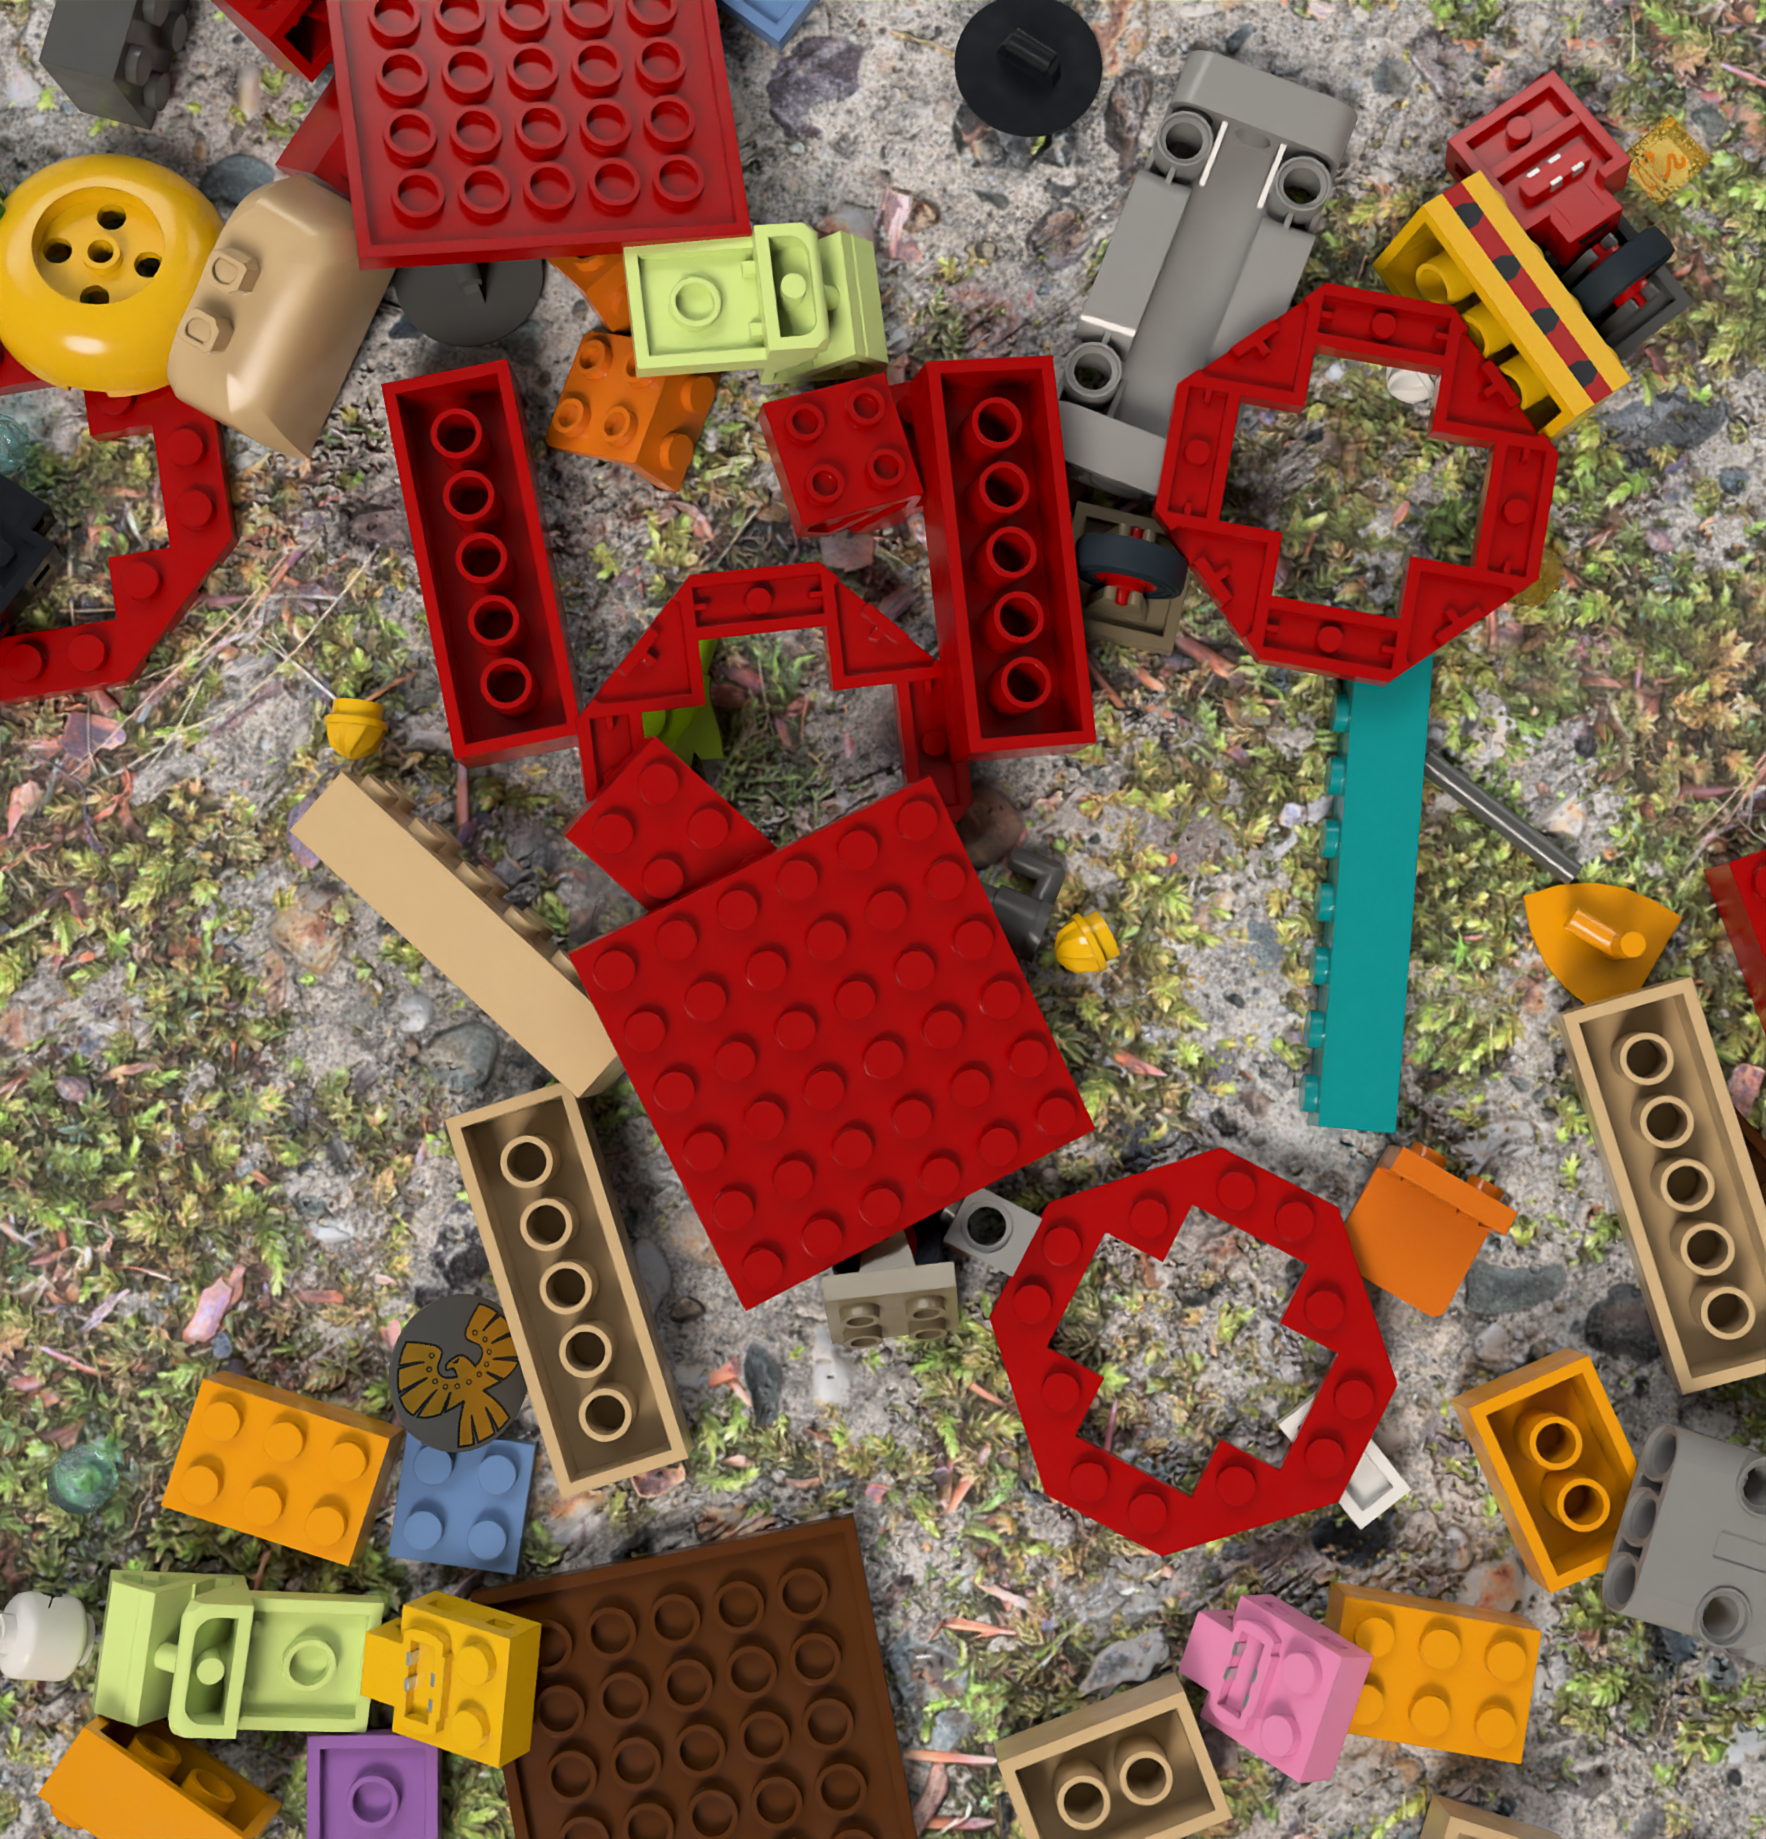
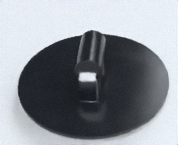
[954,0,1102,137]

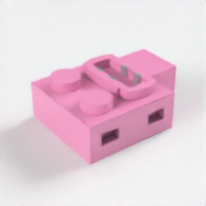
[1178,1594,1373,1783]

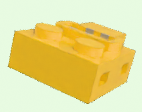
[360,1590,542,1769]

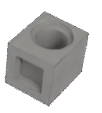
[937,1188,1042,1277]

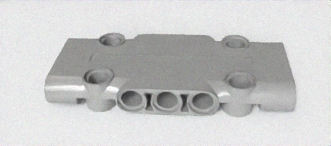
[1057,50,1358,510]
[1602,1422,1766,1666]

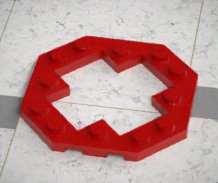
[1152,282,1559,687]
[0,340,239,705]
[575,561,973,824]
[989,1147,1398,1557]

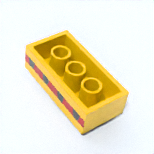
[1372,170,1632,444]

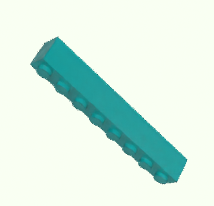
[1299,616,1434,1134]

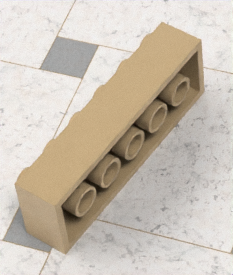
[289,772,625,1098]
[1553,977,1766,1395]
[444,1082,694,1499]

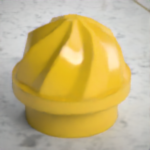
[324,698,389,760]
[1055,910,1120,974]

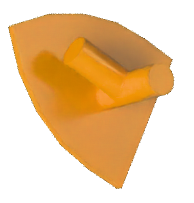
[1522,883,1682,1004]

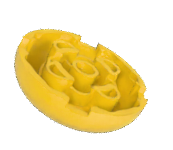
[0,153,225,397]

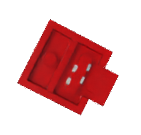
[1445,70,1632,268]

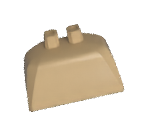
[167,174,396,459]

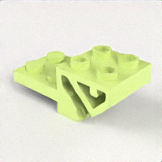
[622,222,889,385]
[93,1570,384,1739]

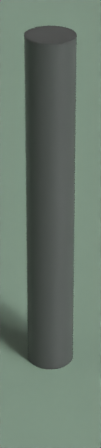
[1424,749,1583,885]

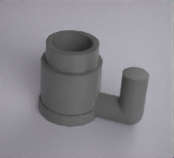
[981,846,1066,963]

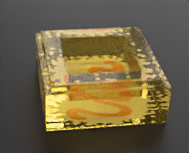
[1625,114,1712,207]

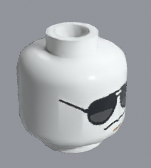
[0,1591,95,1682]

